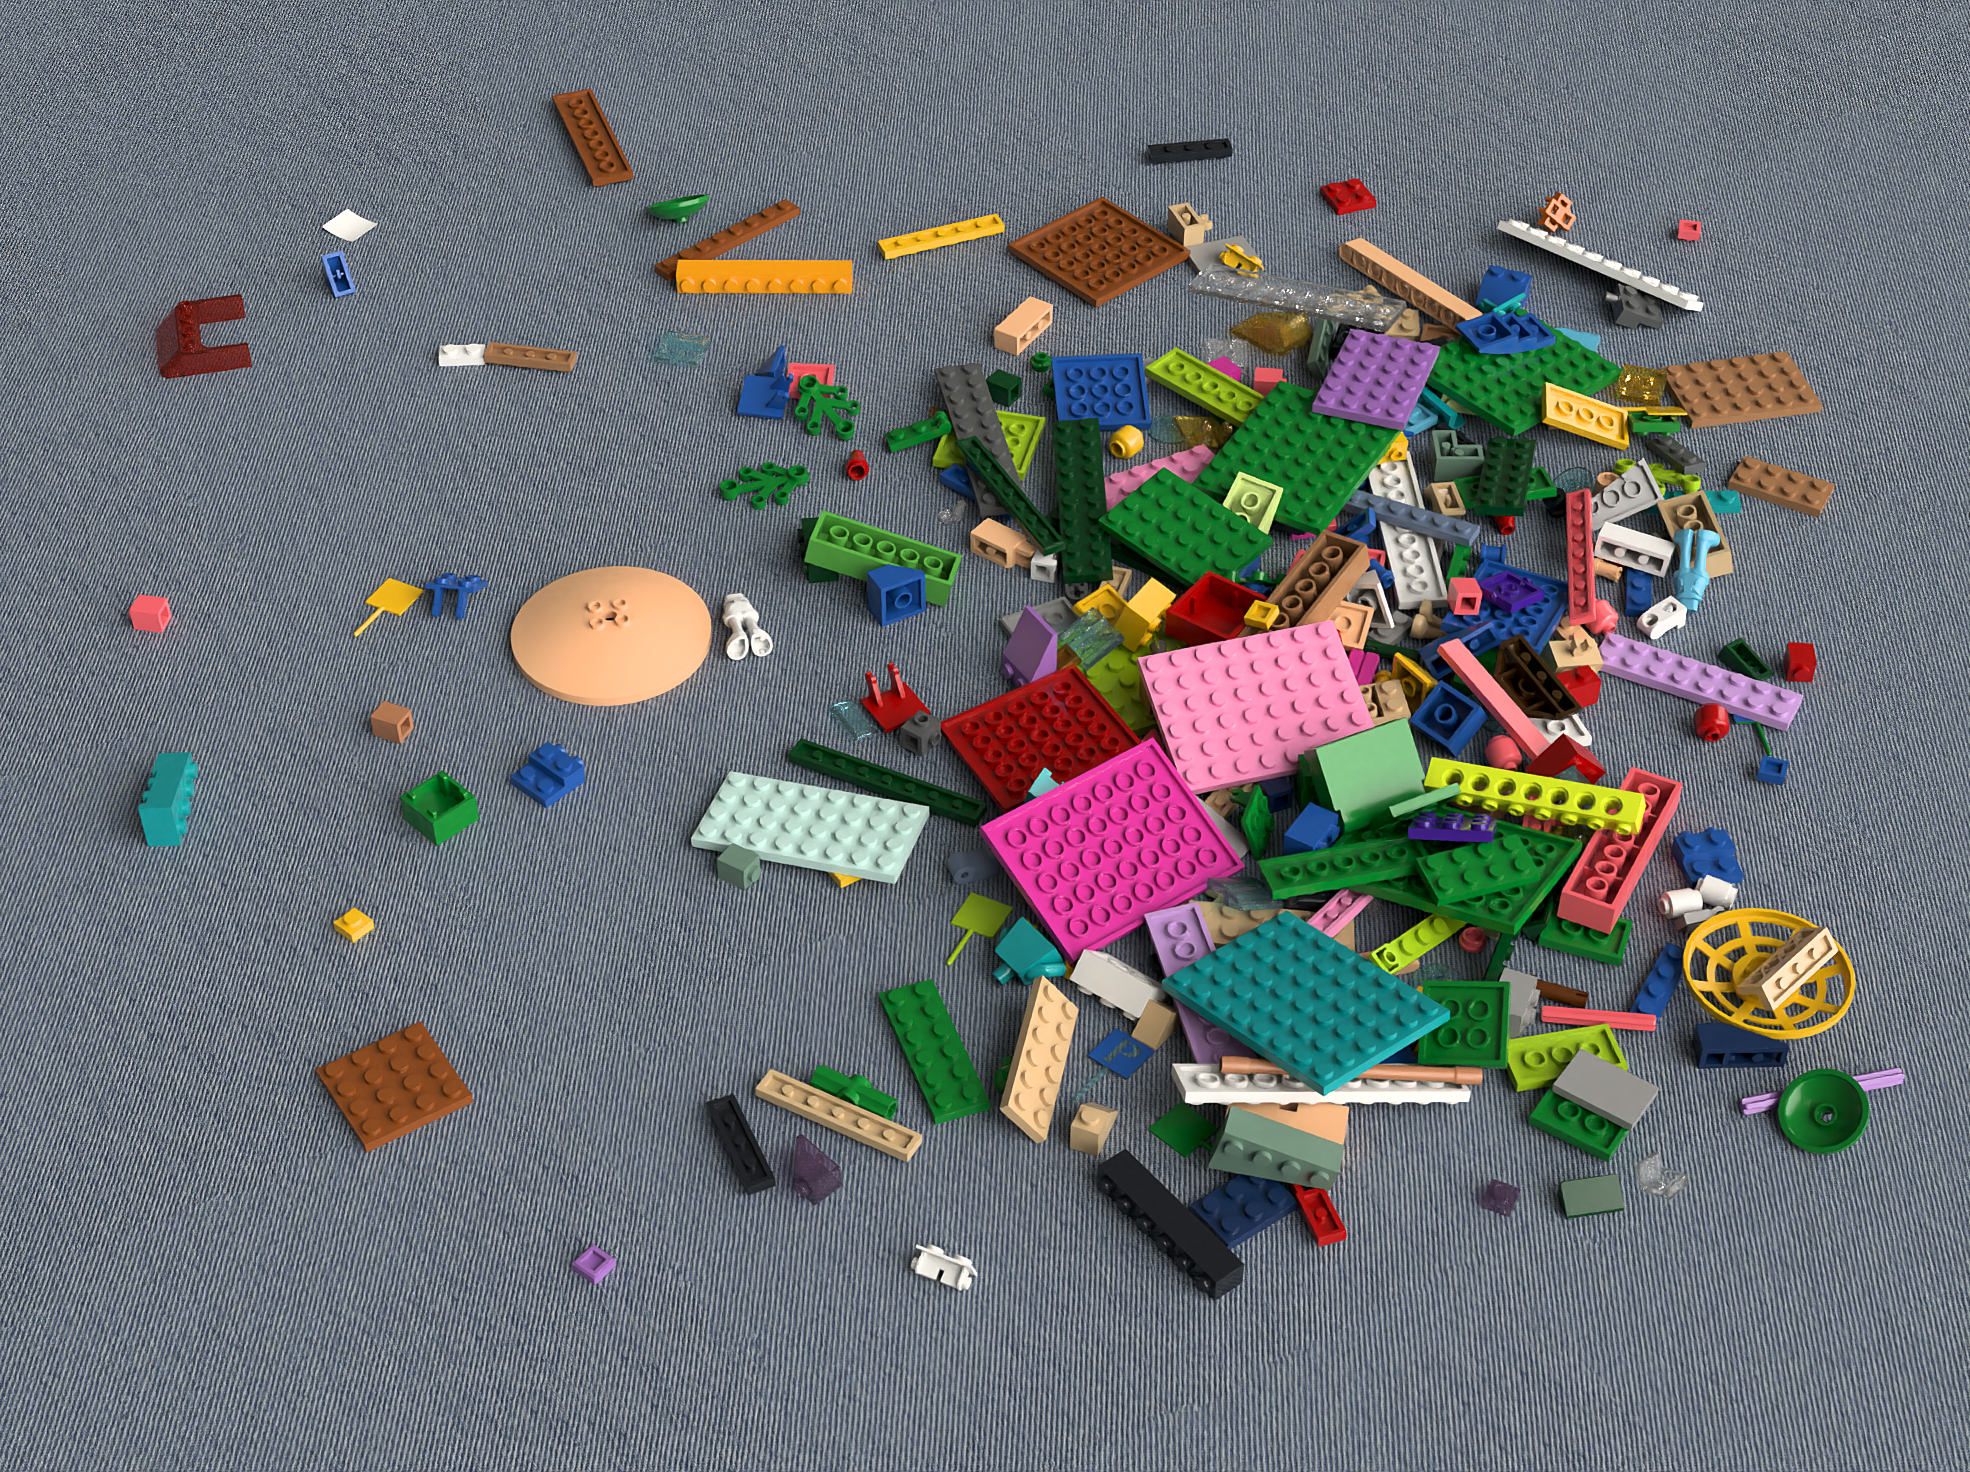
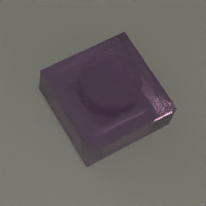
[1481,1178,1521,1218]

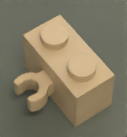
[1167,202,1212,247]
[1540,638,1604,675]

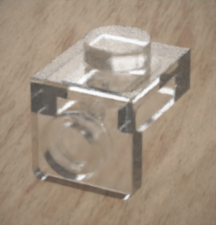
[1636,1152,1689,1200]

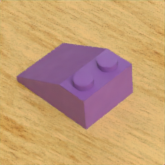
[1002,605,1057,688]

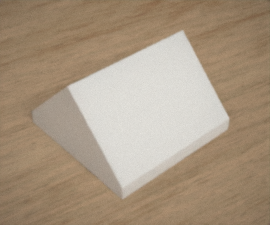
[1344,570,1395,628]

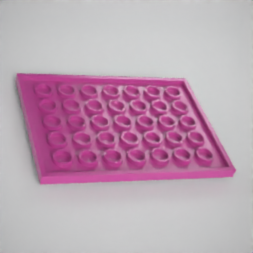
[978,738,1245,966]

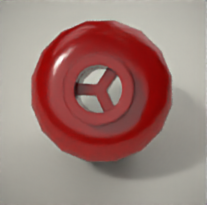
[1694,702,1730,742]

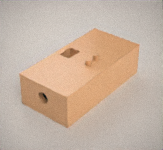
[1225,1102,1349,1145]

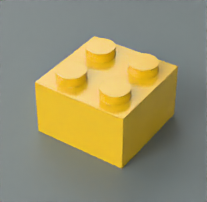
[1110,578,1176,652]

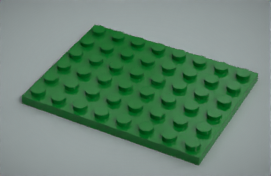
[1426,308,1625,437]
[1191,380,1405,536]
[1332,806,1582,935]

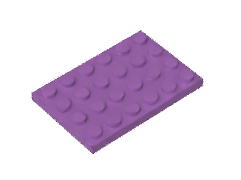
[1312,329,1440,431]

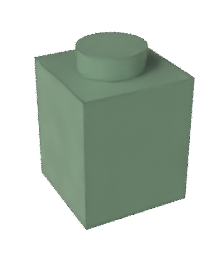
[717,843,761,890]

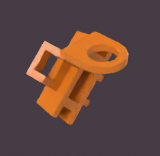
[1537,192,1576,233]

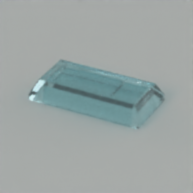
[830,699,877,741]

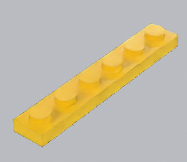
[877,213,1005,259]

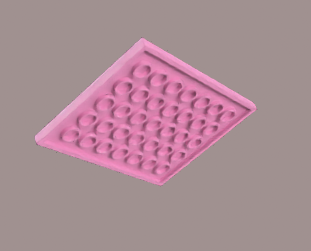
[1136,620,1374,794]

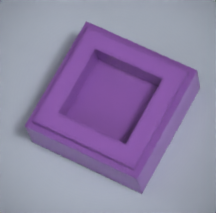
[572,1244,616,1285]

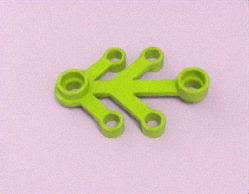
[1613,459,1701,496]

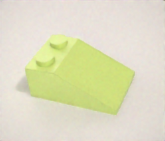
[1223,472,1283,535]

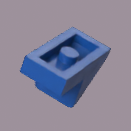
[1333,507,1376,549]

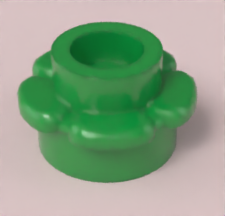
[1030,352,1051,372]

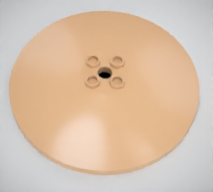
[511,566,712,706]

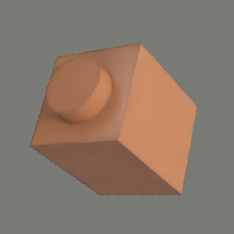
[370,701,414,744]

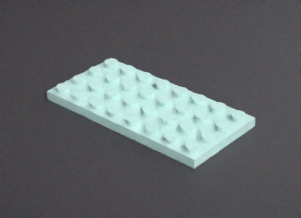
[691,771,930,884]

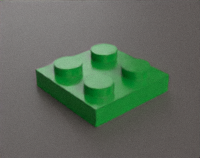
[1628,412,1680,436]

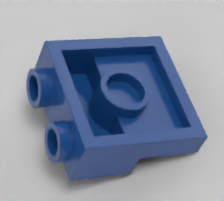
[510,742,585,808]
[1671,827,1744,890]

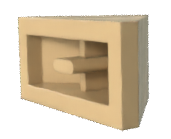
[1430,482,1466,519]
[1131,999,1181,1051]

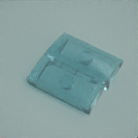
[654,331,711,368]
[1057,607,1125,671]
[1207,876,1284,911]

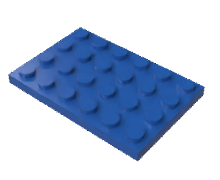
[1440,559,1569,655]

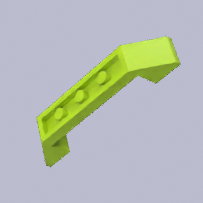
[1367,913,1468,975]

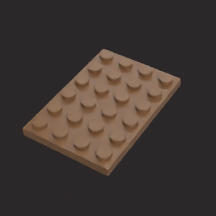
[1658,351,1822,429]

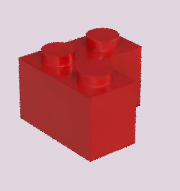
[1525,733,1606,785]

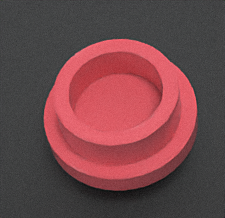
[1459,927,1487,953]

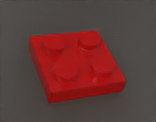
[1320,178,1377,215]

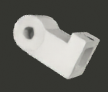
[1031,549,1061,583]
[1637,596,1687,639]

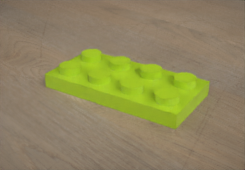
[1507,1023,1628,1092]

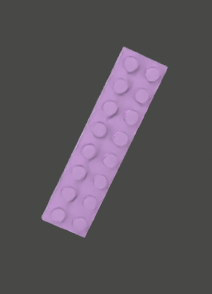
[1598,632,1803,732]
[1144,902,1257,1064]

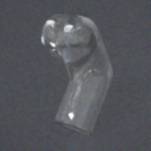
[937,501,968,525]

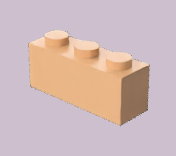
[993,296,1053,356]

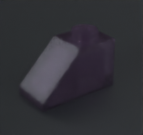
[793,1134,841,1206]

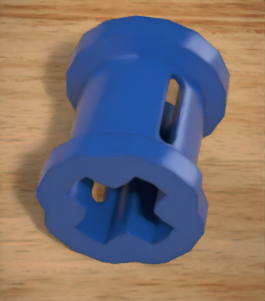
[1479,543,1506,564]

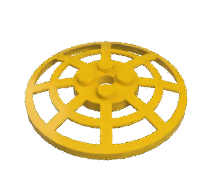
[1682,908,1855,1039]

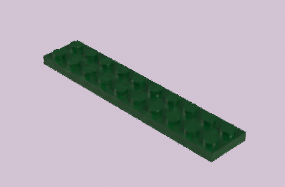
[1052,418,1113,584]

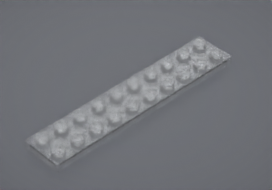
[1189,263,1407,332]

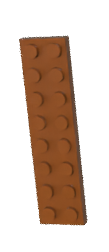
[552,88,634,187]

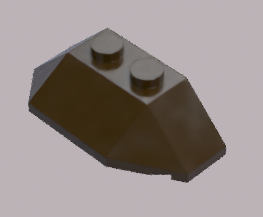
[1492,633,1583,721]

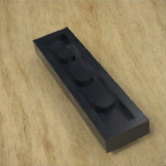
[1147,138,1233,164]
[706,1093,776,1195]

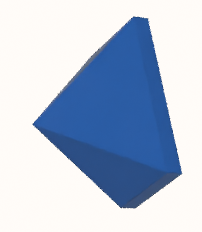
[755,345,786,378]

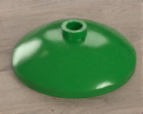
[646,194,709,223]
[1778,1068,1870,1155]

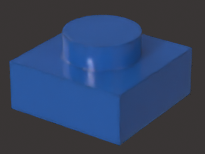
[1756,755,1789,786]

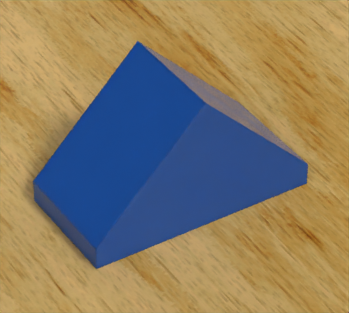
[321,250,356,298]

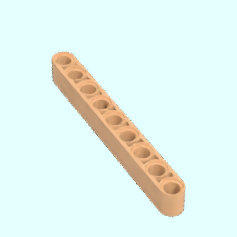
[1339,238,1483,335]

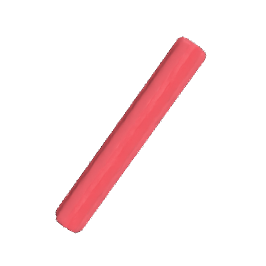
[1541,1005,1656,1032]

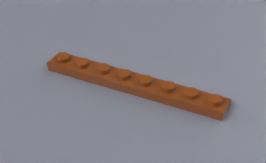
[654,199,800,282]

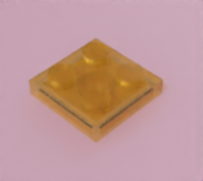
[1614,364,1669,407]

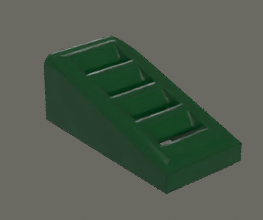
[1717,637,1774,681]

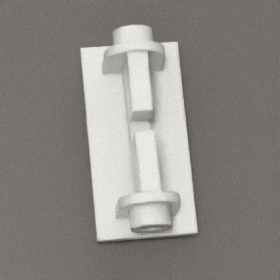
[911,1244,977,1291]

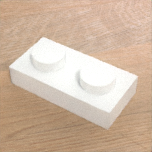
[439,344,486,366]

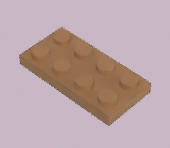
[1727,456,1835,518]

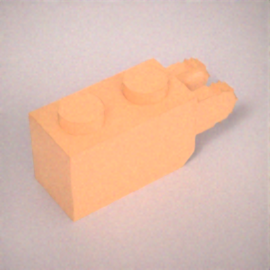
[970,518,1037,569]

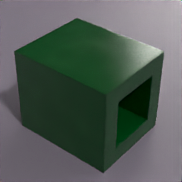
[986,369,1021,408]

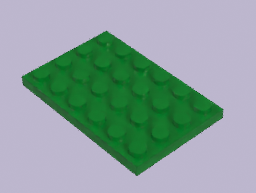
[1098,467,1273,588]

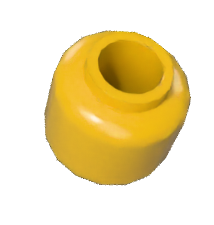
[1109,425,1144,460]

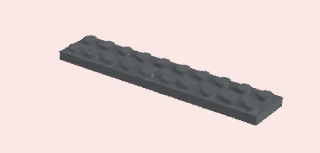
[935,363,1024,517]

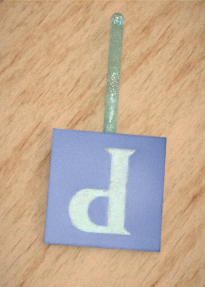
[1073,1028,1155,1101]

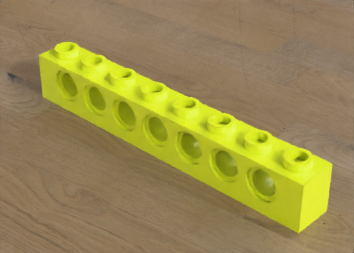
[1424,757,1646,835]

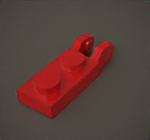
[1288,1183,1347,1247]

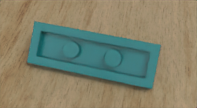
[1417,385,1466,430]

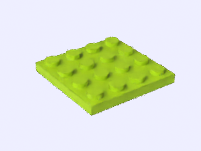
[933,410,1046,481]

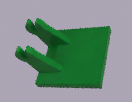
[1229,785,1275,861]

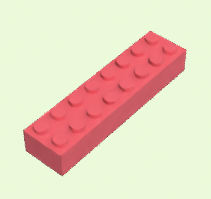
[1557,767,1683,935]

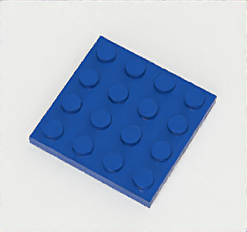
[1051,353,1151,431]

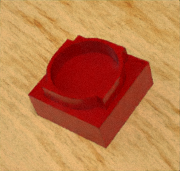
[1165,571,1268,648]

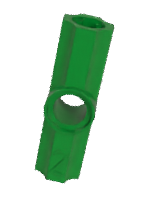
[810,1065,898,1120]

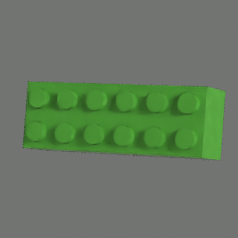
[804,510,962,607]

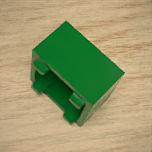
[400,770,479,846]

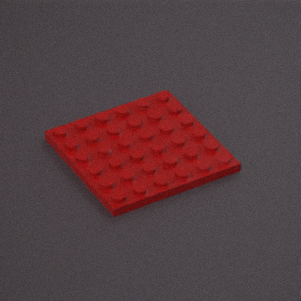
[941,664,1143,814]

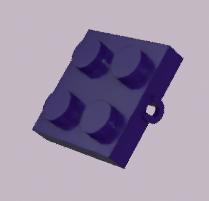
[1477,570,1545,613]

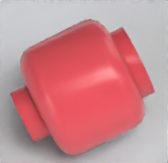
[1584,599,1619,636]
[1484,735,1523,772]

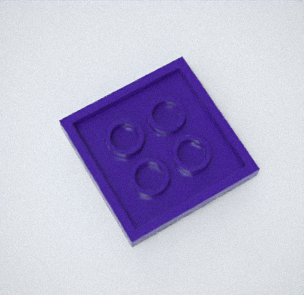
[1408,812,1497,842]

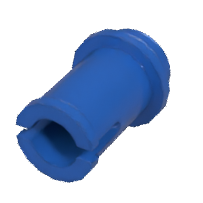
[1366,558,1395,588]

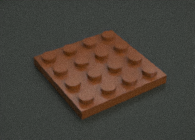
[315,1021,473,1153]

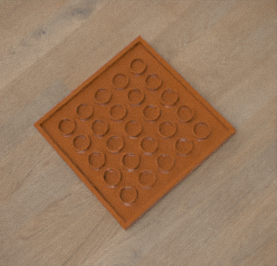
[1008,197,1191,307]

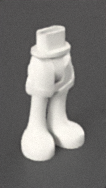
[722,593,773,660]

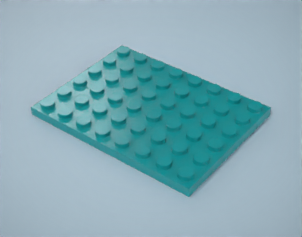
[1162,910,1450,1097]

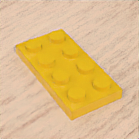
[1541,382,1629,451]

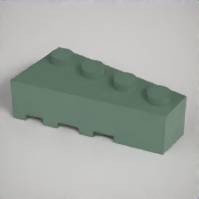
[1207,1106,1345,1190]

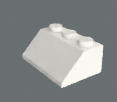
[1070,949,1172,1022]

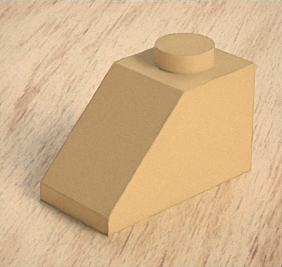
[1070,1102,1118,1157]

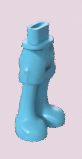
[1673,529,1720,613]

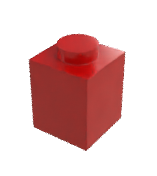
[1783,642,1817,682]

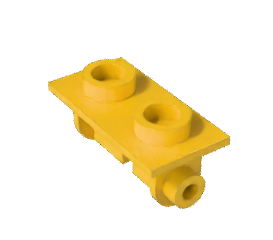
[1219,243,1265,281]

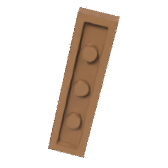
[483,342,577,372]

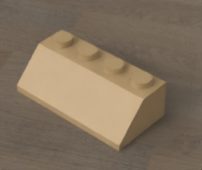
[1656,490,1733,579]

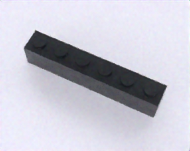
[1097,1149,1244,1301]

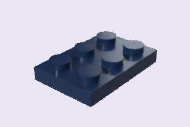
[1189,1174,1298,1250]

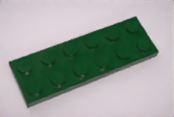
[1474,436,1536,517]

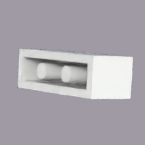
[1594,522,1676,578]

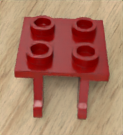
[860,662,930,733]

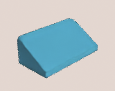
[1554,327,1601,352]

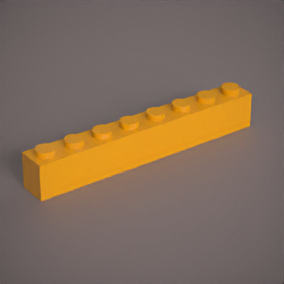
[676,260,853,294]

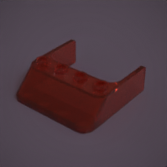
[156,294,252,379]

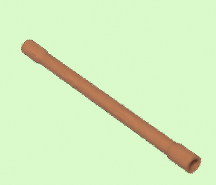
[1219,1055,1483,1085]

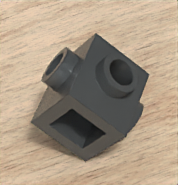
[901,710,942,756]

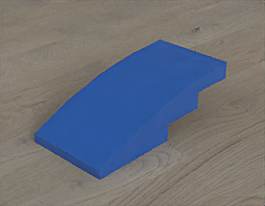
[1455,311,1556,354]

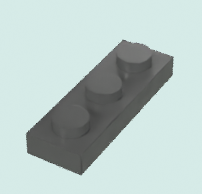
[1648,435,1705,475]

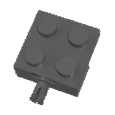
[1602,284,1663,329]

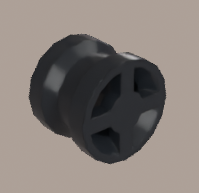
[1542,487,1566,518]

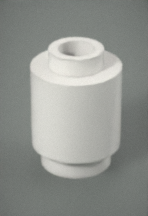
[1695,875,1738,910]
[1658,888,1703,919]

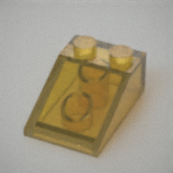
[1230,312,1313,356]

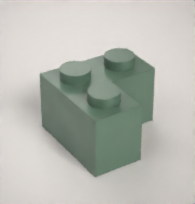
[1429,430,1484,482]

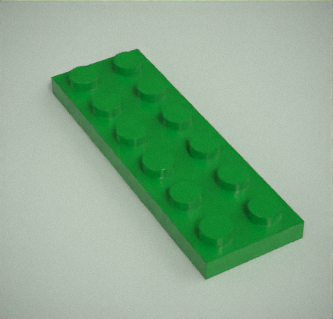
[1257,834,1428,900]
[879,979,990,1125]

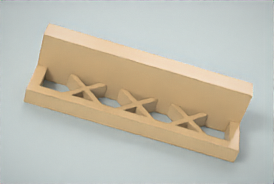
[1736,927,1838,1011]

